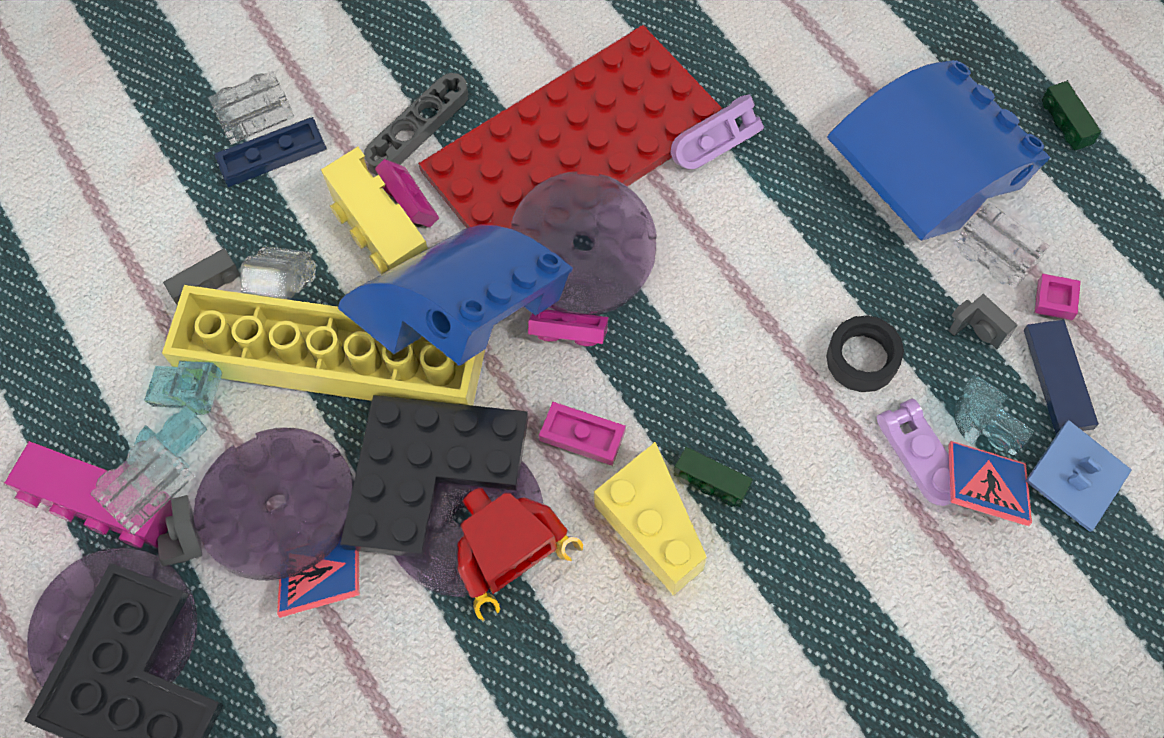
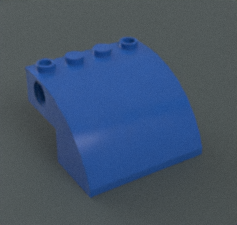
[827,60,1051,241]
[338,225,573,366]

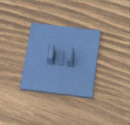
[1026,420,1132,532]

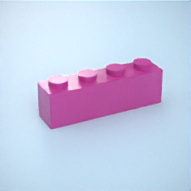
[4,441,173,549]

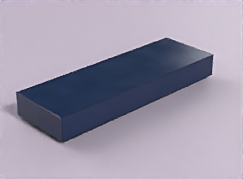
[214,116,327,187]
[1023,319,1099,435]

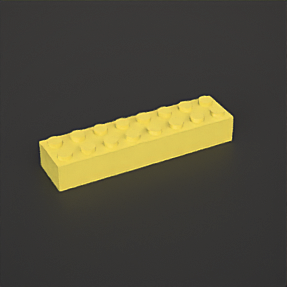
[162,285,485,405]

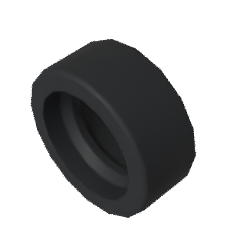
[826,315,904,392]

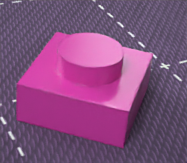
[1034,273,1081,320]

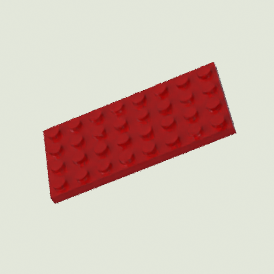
[418,25,723,243]

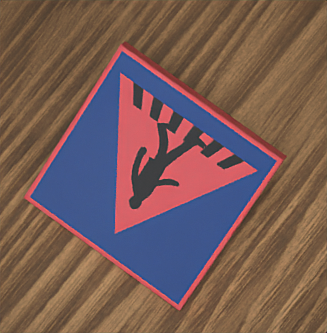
[948,441,1032,526]
[277,535,360,618]

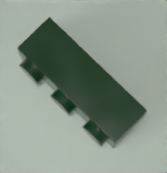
[1041,80,1102,151]
[674,446,753,507]

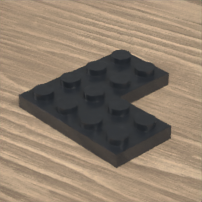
[341,395,529,559]
[24,562,224,738]

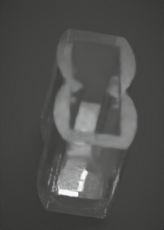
[241,246,316,300]

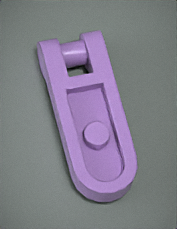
[671,95,764,169]
[877,398,952,506]

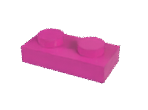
[375,159,439,227]
[528,309,608,346]
[539,402,626,466]

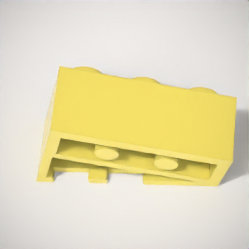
[321,147,428,274]
[594,442,707,596]

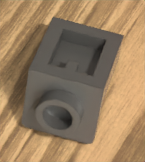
[949,293,1018,349]
[157,495,203,566]

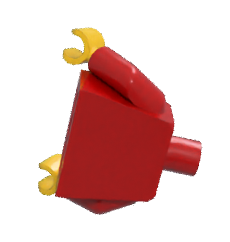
[457,488,583,620]

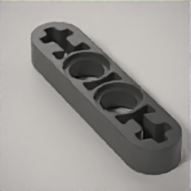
[364,73,469,175]

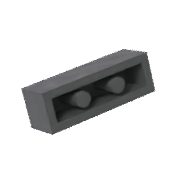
[163,248,241,305]

